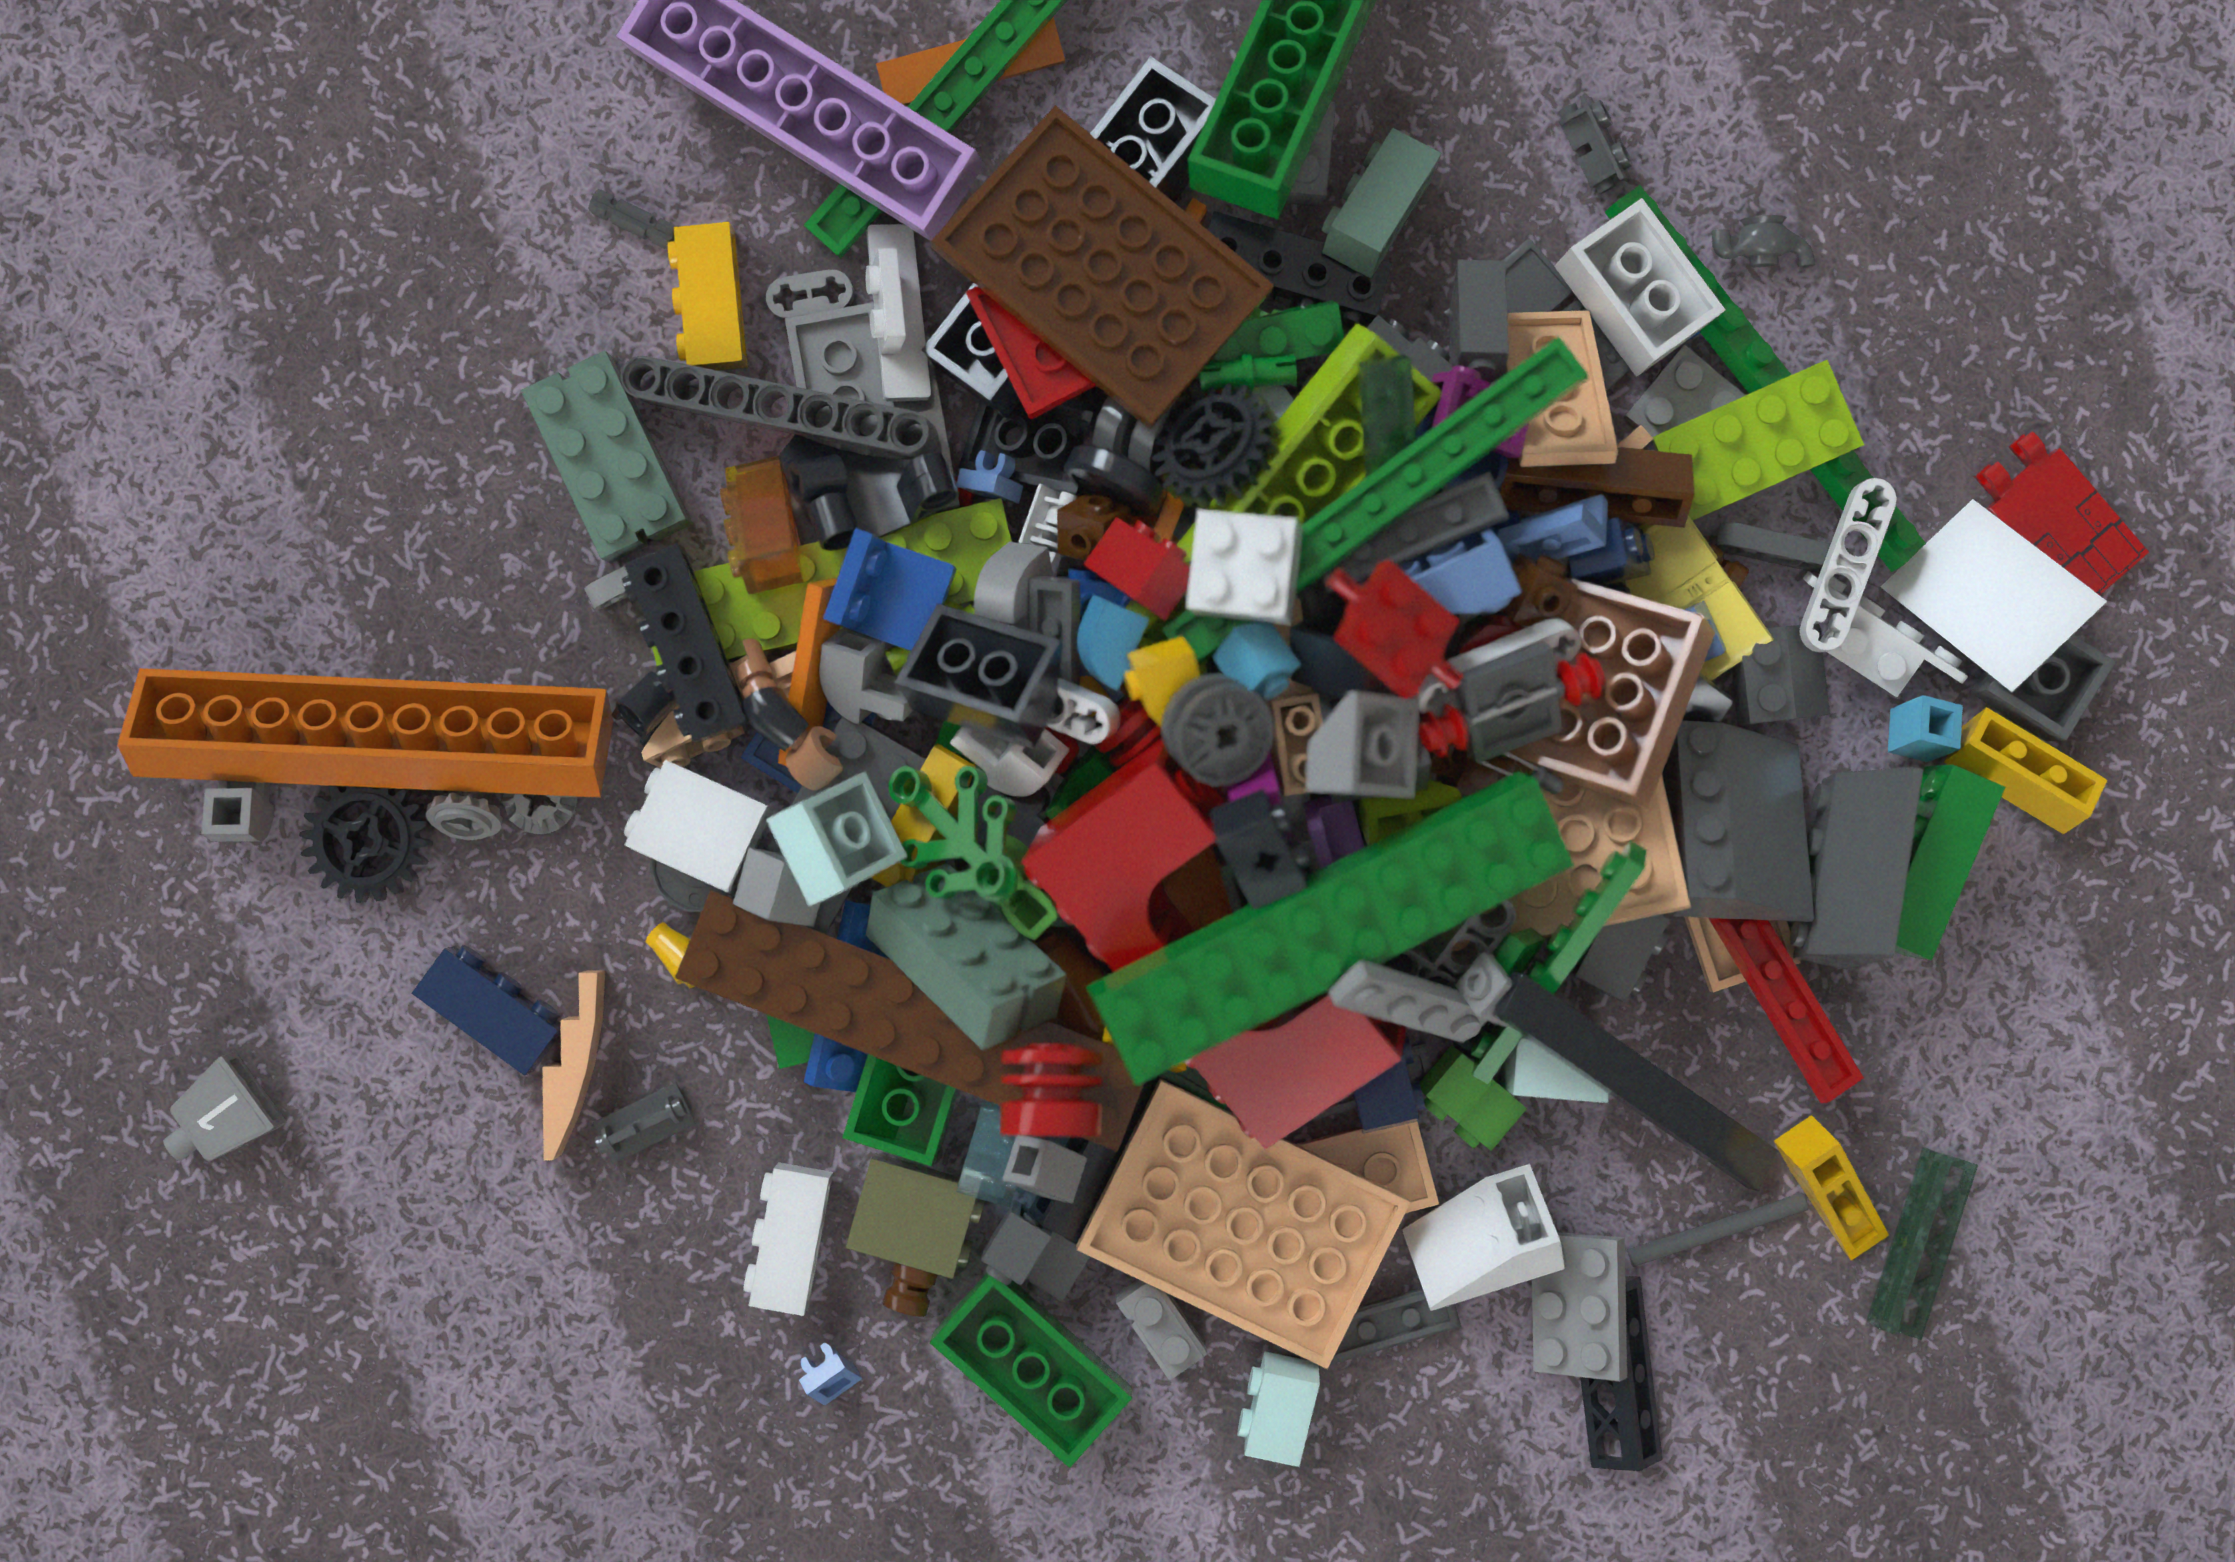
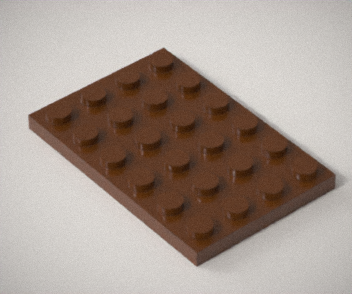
[931,105,1274,429]

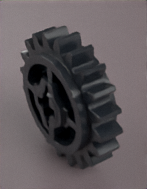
[1152,383,1282,509]
[299,785,433,903]

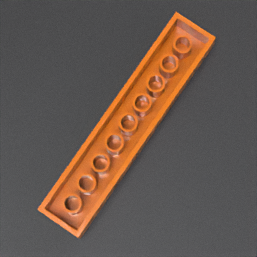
[117,668,613,798]

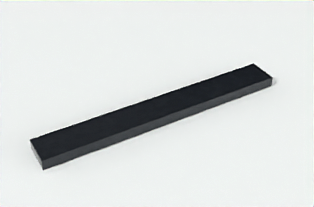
[1492,972,1778,1191]

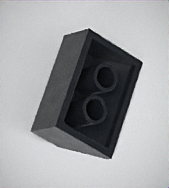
[894,603,1063,749]

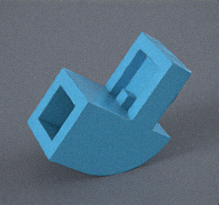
[1077,595,1149,691]

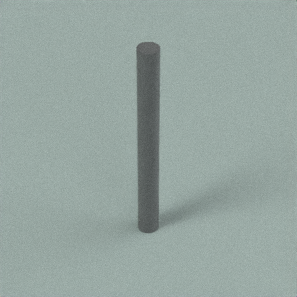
[1627,1193,1808,1267]

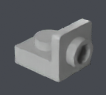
[1455,952,1512,1028]

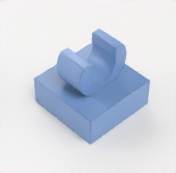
[956,450,1023,504]
[799,1343,862,1405]

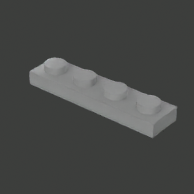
[1328,960,1487,1042]

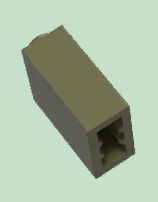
[845,1153,986,1279]

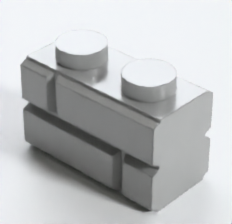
[1116,1279,1208,1380]

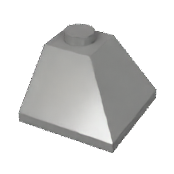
[1306,692,1419,798]

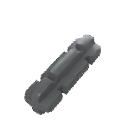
[588,189,675,249]

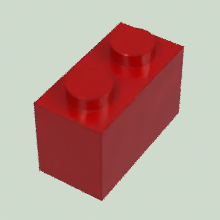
[1084,517,1191,621]

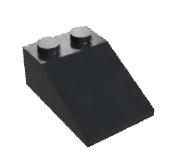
[958,399,1103,497]

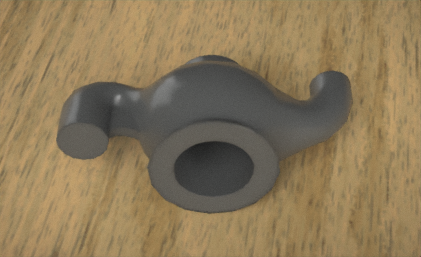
[1711,215,1815,267]

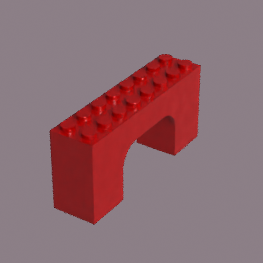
[1022,738,1407,1150]

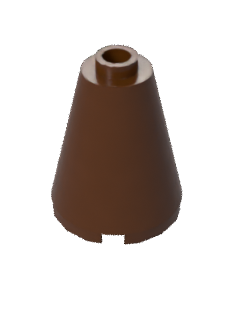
[1029,926,1109,1042]

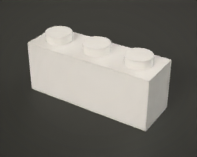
[744,1162,833,1316]

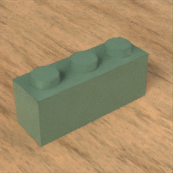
[1322,128,1442,278]

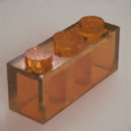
[720,455,804,595]

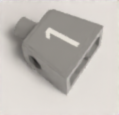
[163,1052,287,1162]

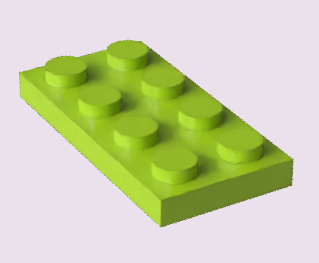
[1652,359,1864,521]

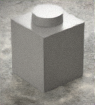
[1002,1135,1087,1203]

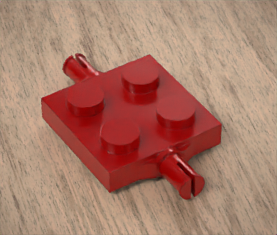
[1327,559,1463,700]

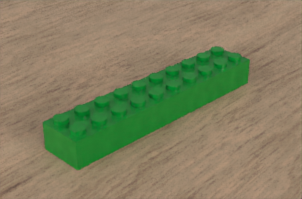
[1086,771,1574,1086]

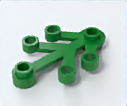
[888,766,1019,902]

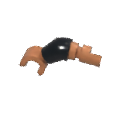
[735,639,843,791]

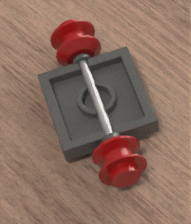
[1418,641,1605,764]

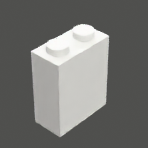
[624,760,774,896]

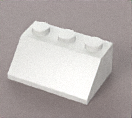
[1554,198,1725,377]

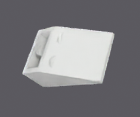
[1402,1164,1565,1311]

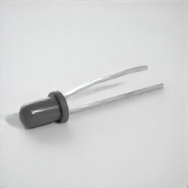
[1467,752,1564,794]

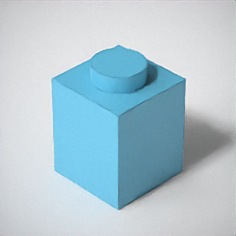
[1212,621,1300,700]
[1888,695,1963,762]

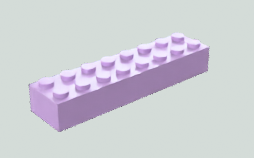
[616,0,985,241]

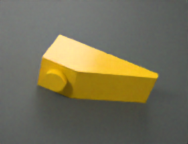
[1124,636,1219,786]
[870,744,976,887]
[1774,1115,1889,1261]

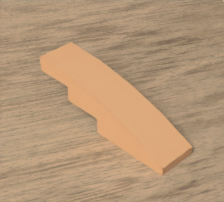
[542,970,605,1160]

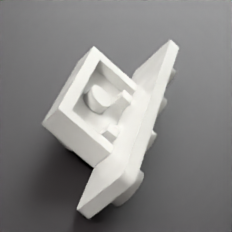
[866,224,931,402]
[1803,571,1968,697]

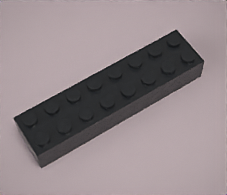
[921,56,1216,419]

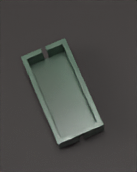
[521,350,693,563]
[866,863,1066,1050]

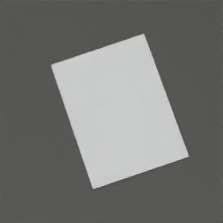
[1881,499,2107,692]

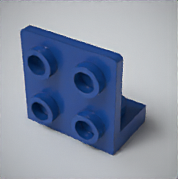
[823,528,956,651]

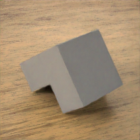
[733,847,821,927]

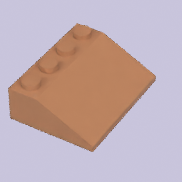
[1505,578,1715,809]

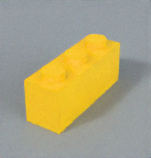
[668,222,748,371]
[1944,707,2107,834]

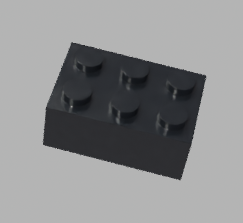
[1290,601,1460,700]

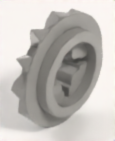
[426,792,503,840]
[501,793,577,834]

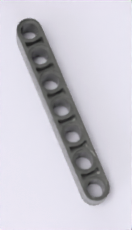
[621,356,939,459]

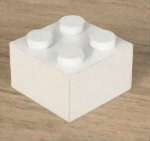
[1186,510,1303,625]

